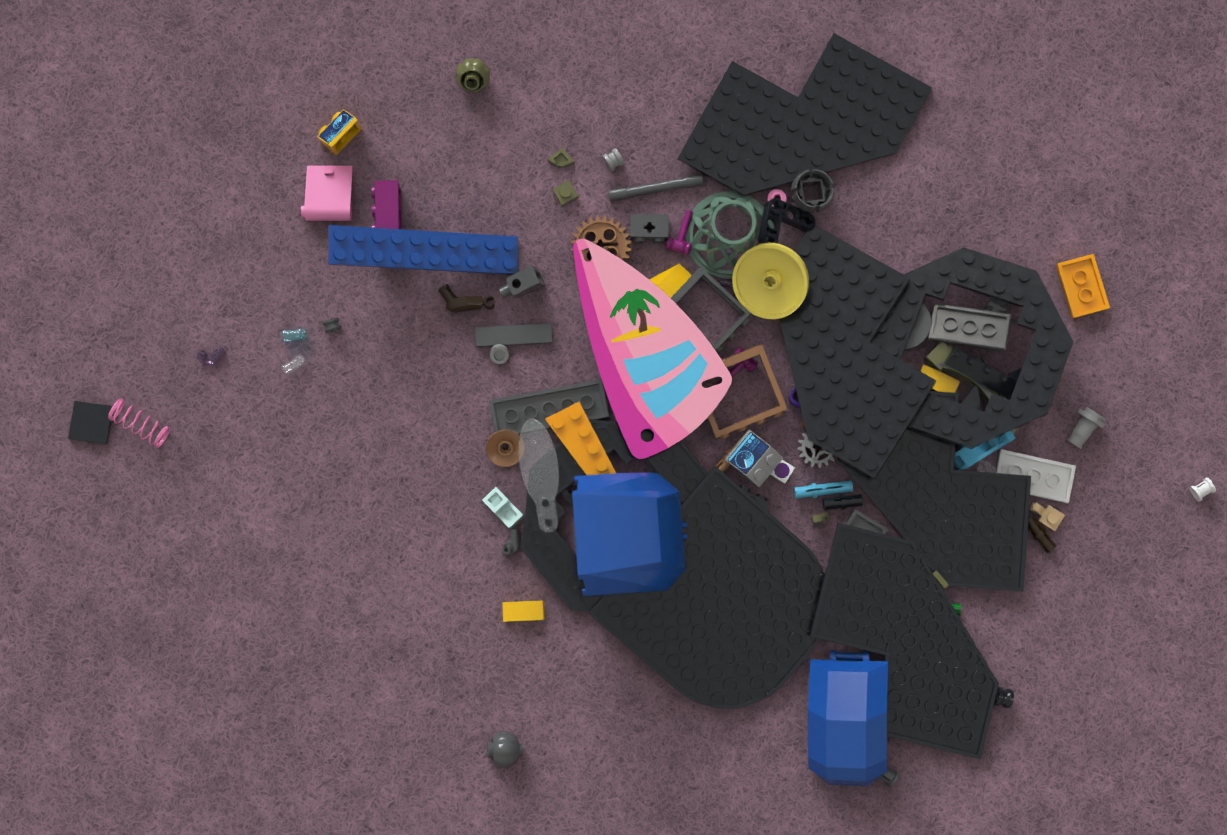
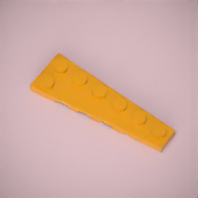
[545,402,616,475]

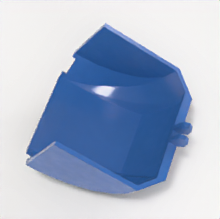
[572,473,688,596]

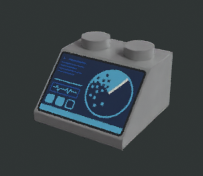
[725,430,783,487]

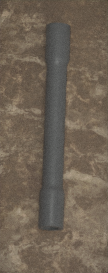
[608,174,703,202]

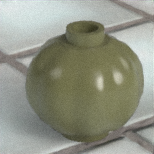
[455,58,490,93]

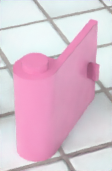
[301,166,353,221]

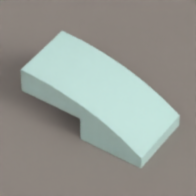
[482,487,524,529]

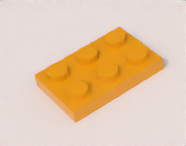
[1056,254,1110,319]

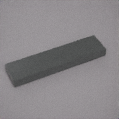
[475,323,552,347]

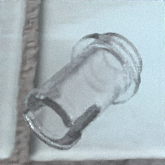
[281,354,307,376]

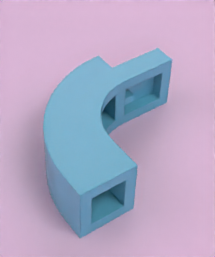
[954,430,1016,470]

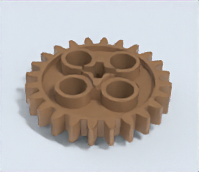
[570,216,632,262]

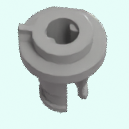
[1067,407,1106,449]

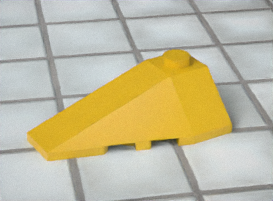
[649,264,692,298]

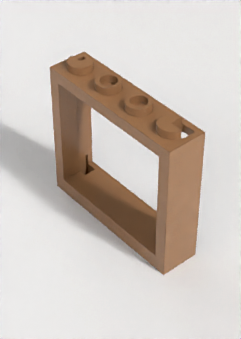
[707,344,787,439]

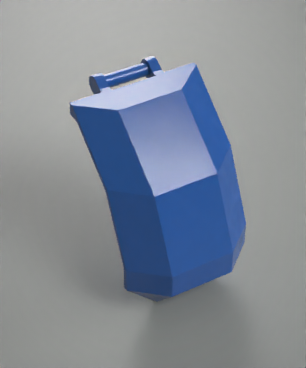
[808,650,889,786]

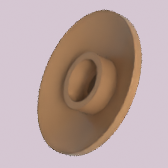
[486,430,525,467]

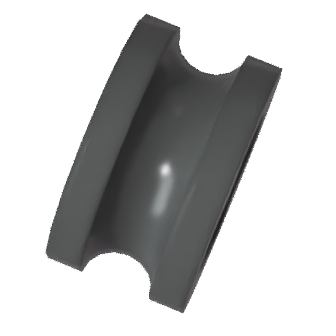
[322,318,342,333]

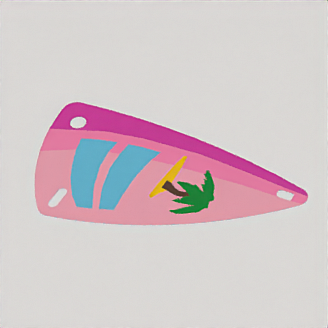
[573,239,732,459]

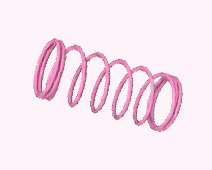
[108,398,170,448]

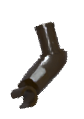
[438,284,495,312]

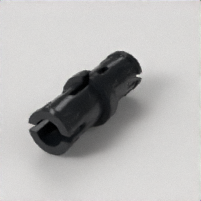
[822,494,863,511]

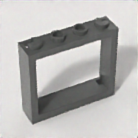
[671,267,751,354]

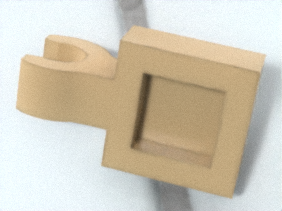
[1029,502,1065,532]

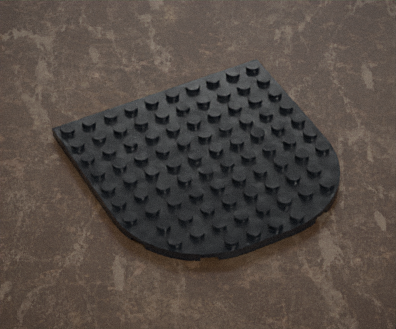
[588,466,825,709]

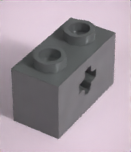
[630,214,669,244]

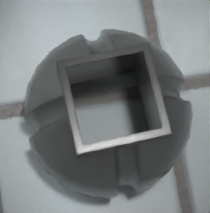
[791,169,834,213]

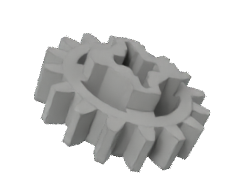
[797,433,835,468]

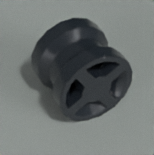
[994,686,1014,708]

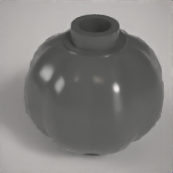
[487,731,523,768]

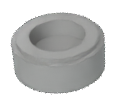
[490,344,509,364]

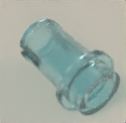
[282,327,307,343]

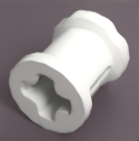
[1190,478,1216,502]

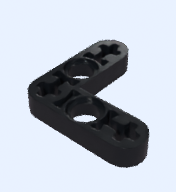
[758,198,816,244]

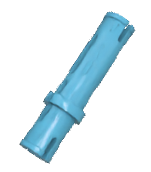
[794,480,853,499]

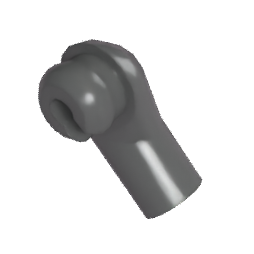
[502,528,520,555]

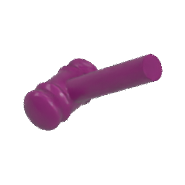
[665,210,693,255]
[716,347,758,385]

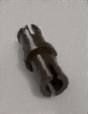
[1028,515,1057,553]

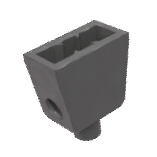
[499,265,546,299]

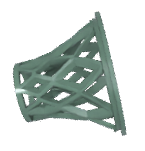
[685,191,773,279]

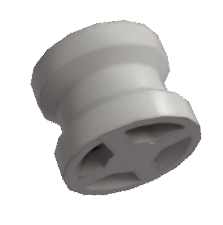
[602,148,625,172]

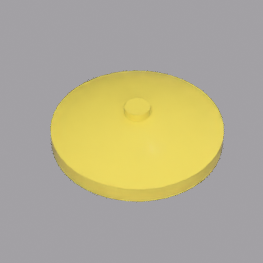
[732,243,809,319]

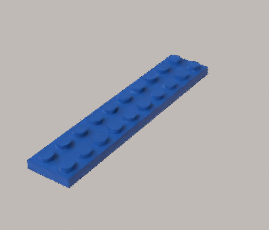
[328,225,518,275]

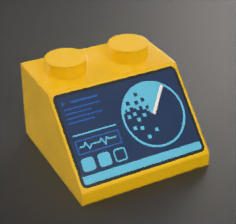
[317,109,362,156]

